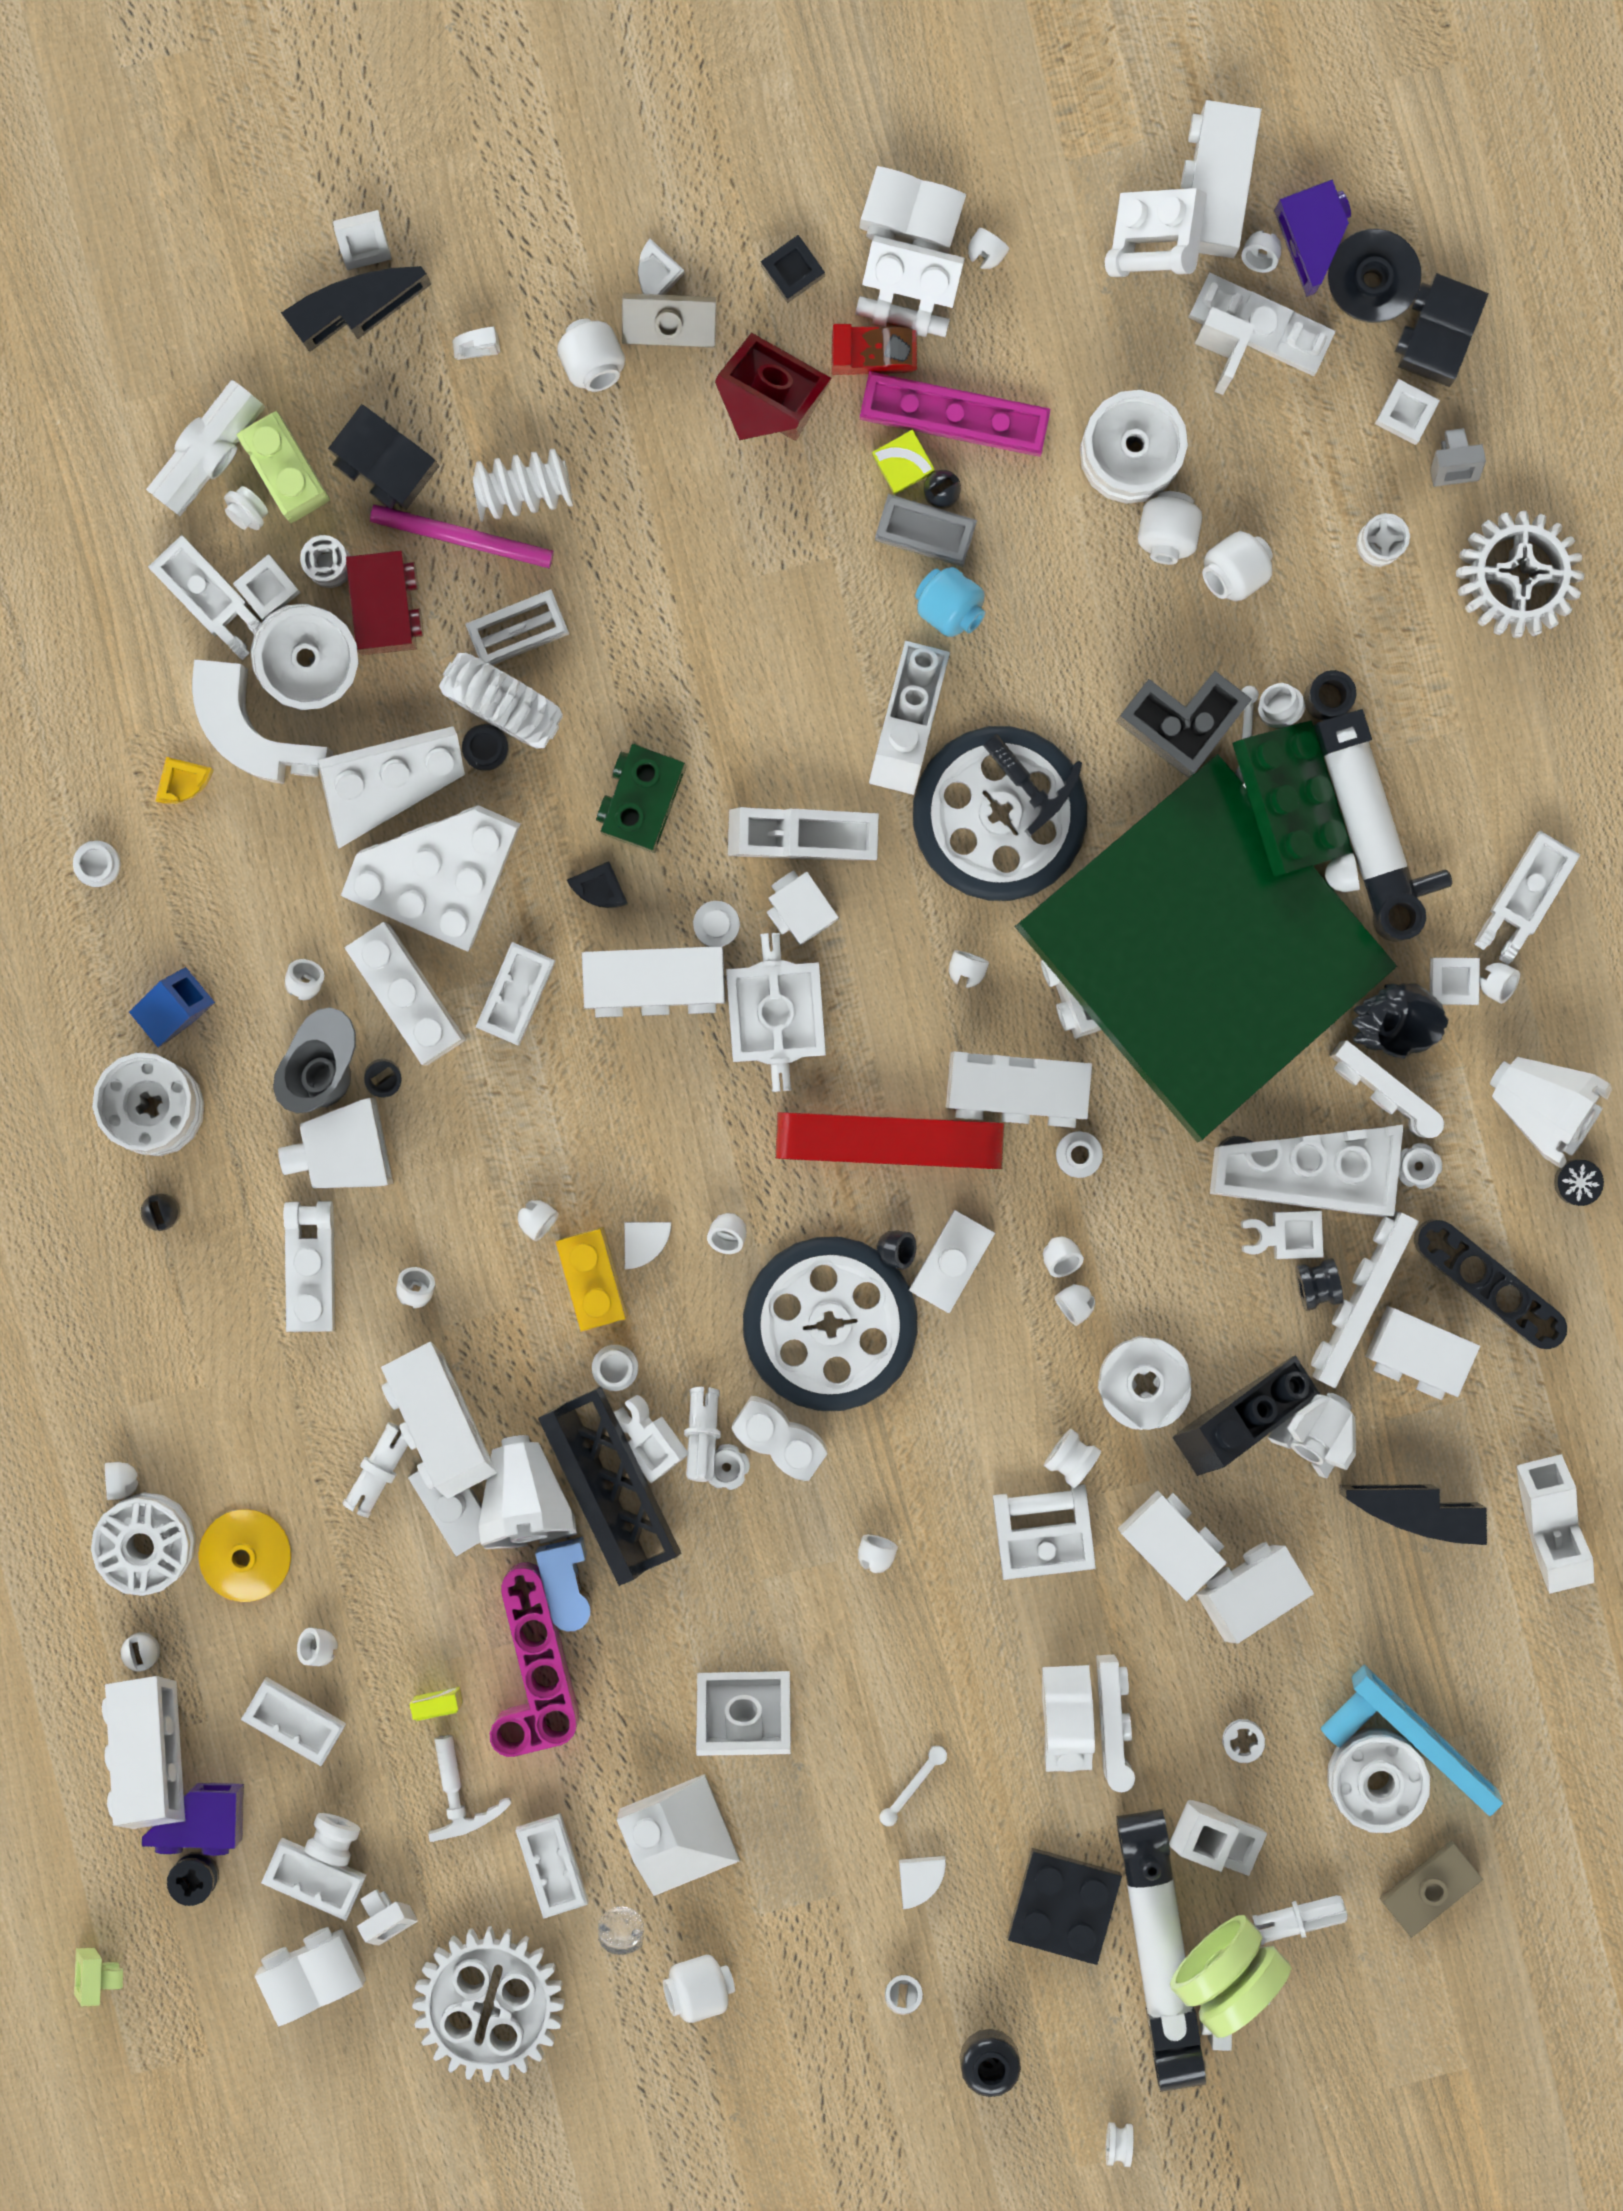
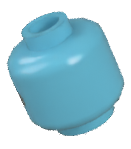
[915,567,986,637]

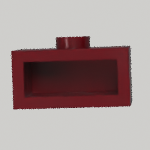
[346,550,424,656]

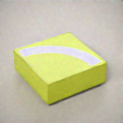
[872,429,935,495]
[409,1687,463,1721]

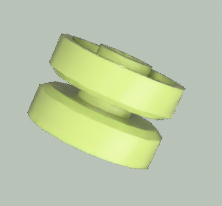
[1170,1915,1292,2038]

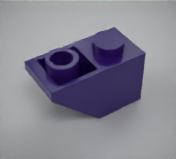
[142,1783,244,1856]

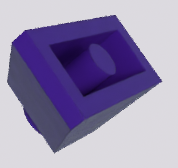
[1274,179,1351,297]

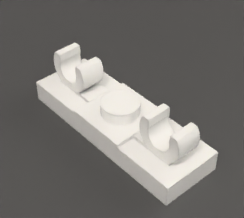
[1188,272,1336,376]

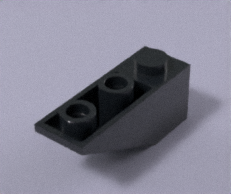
[1172,1355,1320,1476]

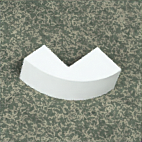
[1517,1454,1594,1594]

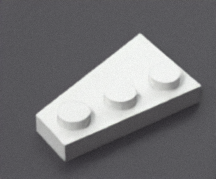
[317,726,465,849]

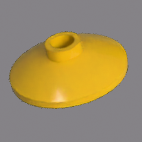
[198,1509,291,1602]

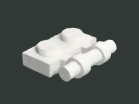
[855,235,965,337]

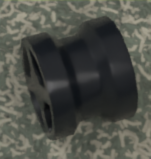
[1295,1258,1343,1311]
[167,1852,219,1906]

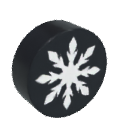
[1554,1159,1604,1206]

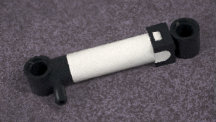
[1304,670,1453,942]
[1116,1809,1206,2092]

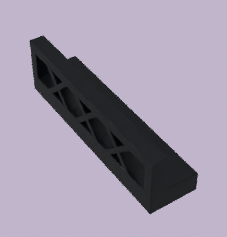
[538,1386,682,1586]

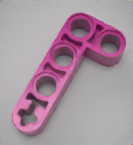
[489,1562,579,1757]

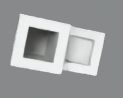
[1042,1665,1095,1772]
[1169,1800,1267,1876]

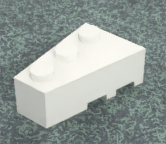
[946,1051,1092,1128]

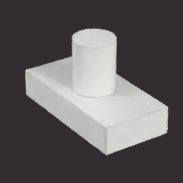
[909,1210,995,1313]
[408,1471,482,1556]

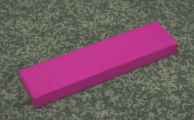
[859,371,1051,457]

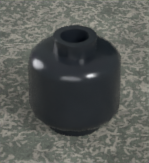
[959,2029,1021,2097]

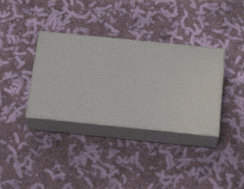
[875,494,977,567]

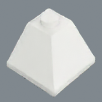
[617,1774,740,1896]

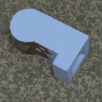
[535,1537,592,1632]

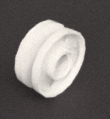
[91,1492,196,1596]
[1327,1728,1430,1833]

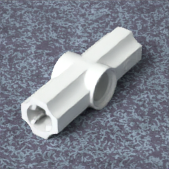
[146,380,265,516]

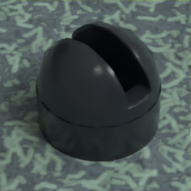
[924,470,961,509]
[364,1059,402,1098]
[141,1193,180,1231]
[876,1230,917,1269]

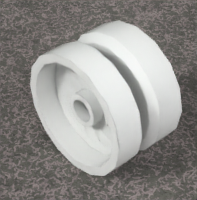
[1080,390,1188,504]
[250,604,358,710]

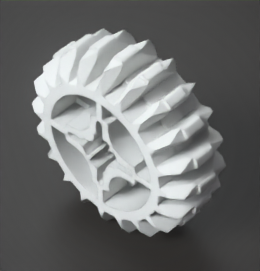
[1456,511,1584,638]
[439,653,563,749]

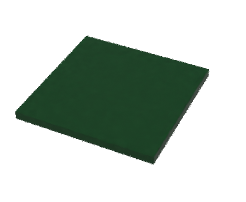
[1014,754,1398,1143]

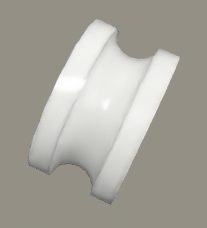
[1222,1719,1265,1763]
[1106,2122,1133,2167]

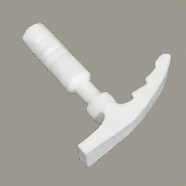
[428,1735,511,1842]

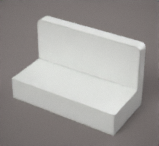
[1194,307,1255,395]

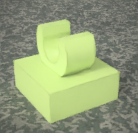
[74,1948,123,2006]

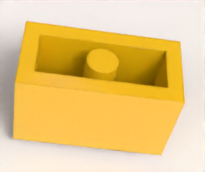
[555,1227,629,1332]

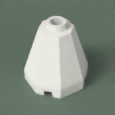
[1490,1057,1612,1168]
[478,1435,577,1549]

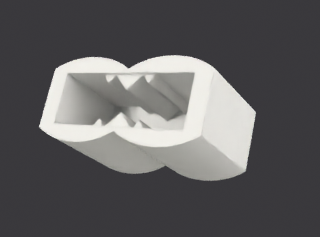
[859,166,966,254]
[732,1396,827,1481]
[255,1927,366,2026]

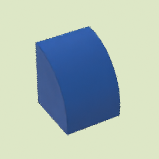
[129,967,215,1048]

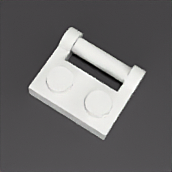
[1105,188,1207,277]
[993,1484,1096,1580]

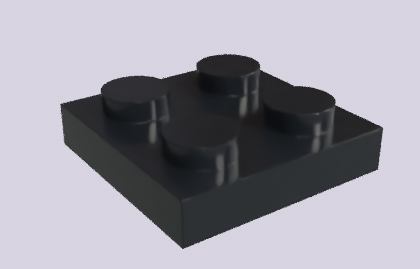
[1007,1848,1122,1965]

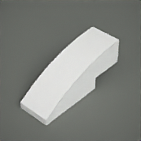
[728,807,879,860]

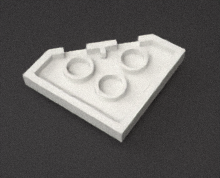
[341,805,521,952]

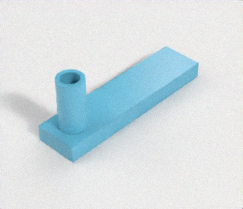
[1321,1664,1503,1816]

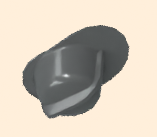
[273,1007,356,1113]

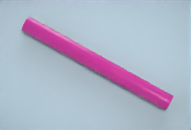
[370,504,554,569]

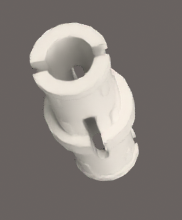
[342,1422,408,1518]

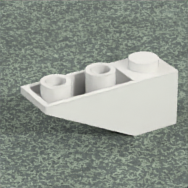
[869,641,950,795]

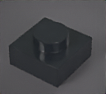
[760,235,825,303]

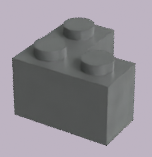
[1115,671,1252,778]

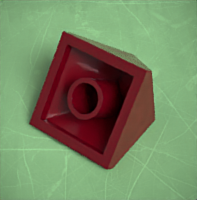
[715,332,832,441]

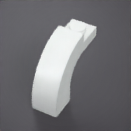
[192,659,333,784]

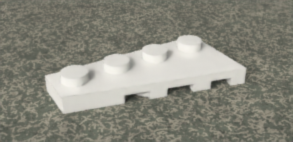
[1210,1125,1403,1217]

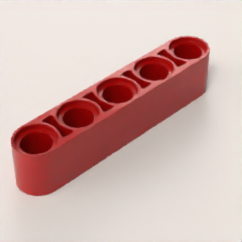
[775,1112,1005,1169]

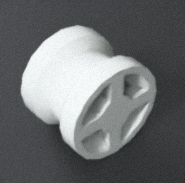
[1044,1429,1101,1488]
[304,1813,361,1866]

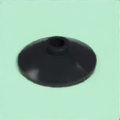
[1328,229,1422,323]

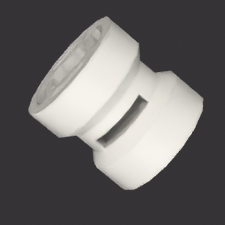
[1356,513,1410,567]
[300,535,351,588]

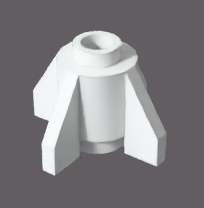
[1268,1393,1356,1479]

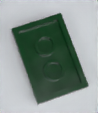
[1232,720,1353,877]

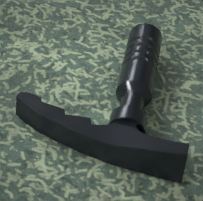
[983,734,1082,837]

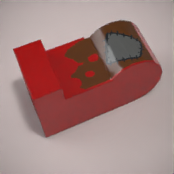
[831,324,918,375]

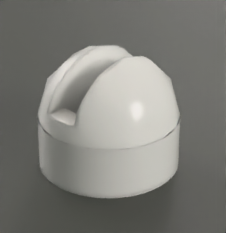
[968,228,1009,269]
[1241,231,1282,273]
[1325,853,1360,892]
[949,950,989,988]
[285,959,325,1001]
[1479,963,1520,1004]
[518,1200,559,1242]
[707,1213,746,1254]
[1042,1236,1084,1277]
[396,1267,435,1308]
[1055,1284,1095,1326]
[105,1462,138,1500]
[858,1534,898,1573]
[297,1628,338,1666]
[120,1632,160,1671]
[885,1975,923,2015]

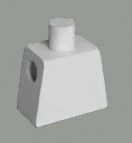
[278,1098,393,1188]

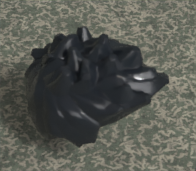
[1352,983,1449,1059]

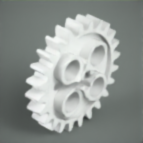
[412,1926,565,2082]

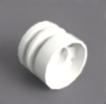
[92,1053,204,1156]

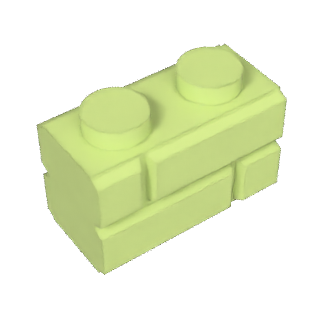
[236,411,330,523]

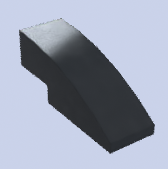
[281,266,431,352]
[1339,1484,1487,1545]

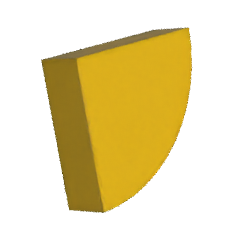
[155,757,214,804]

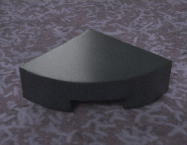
[567,861,628,908]

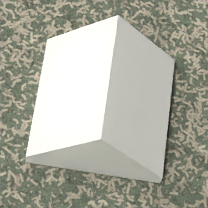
[696,1671,791,1756]

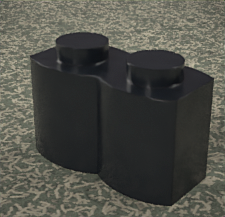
[1395,273,1489,387]
[328,404,440,510]

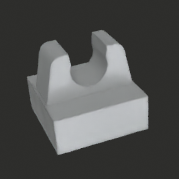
[1430,428,1486,487]

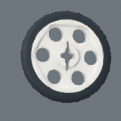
[913,726,1087,901]
[743,1237,918,1411]

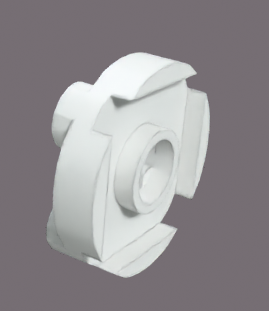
[1098,1336,1192,1430]

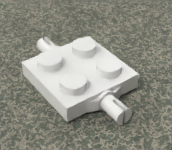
[726,933,826,1092]

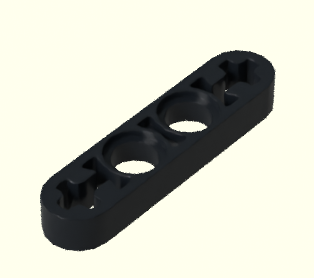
[1414,1219,1568,1349]

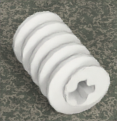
[473,449,573,522]

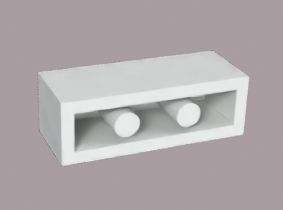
[1181,100,1262,258]
[344,922,466,1065]
[582,946,725,1018]
[381,1341,497,1499]
[102,1676,185,1829]

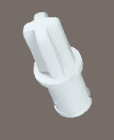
[684,1387,721,1482]
[1252,1895,1347,1945]

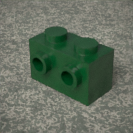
[596,743,686,853]

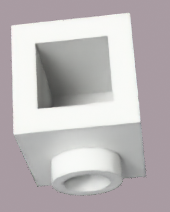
[767,870,839,946]

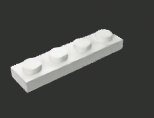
[1311,1211,1419,1388]

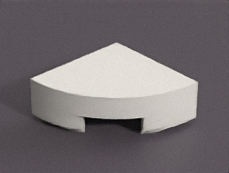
[638,239,685,295]
[452,326,500,360]
[624,1222,671,1269]
[899,1856,946,1909]

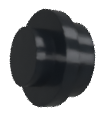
[462,724,509,771]

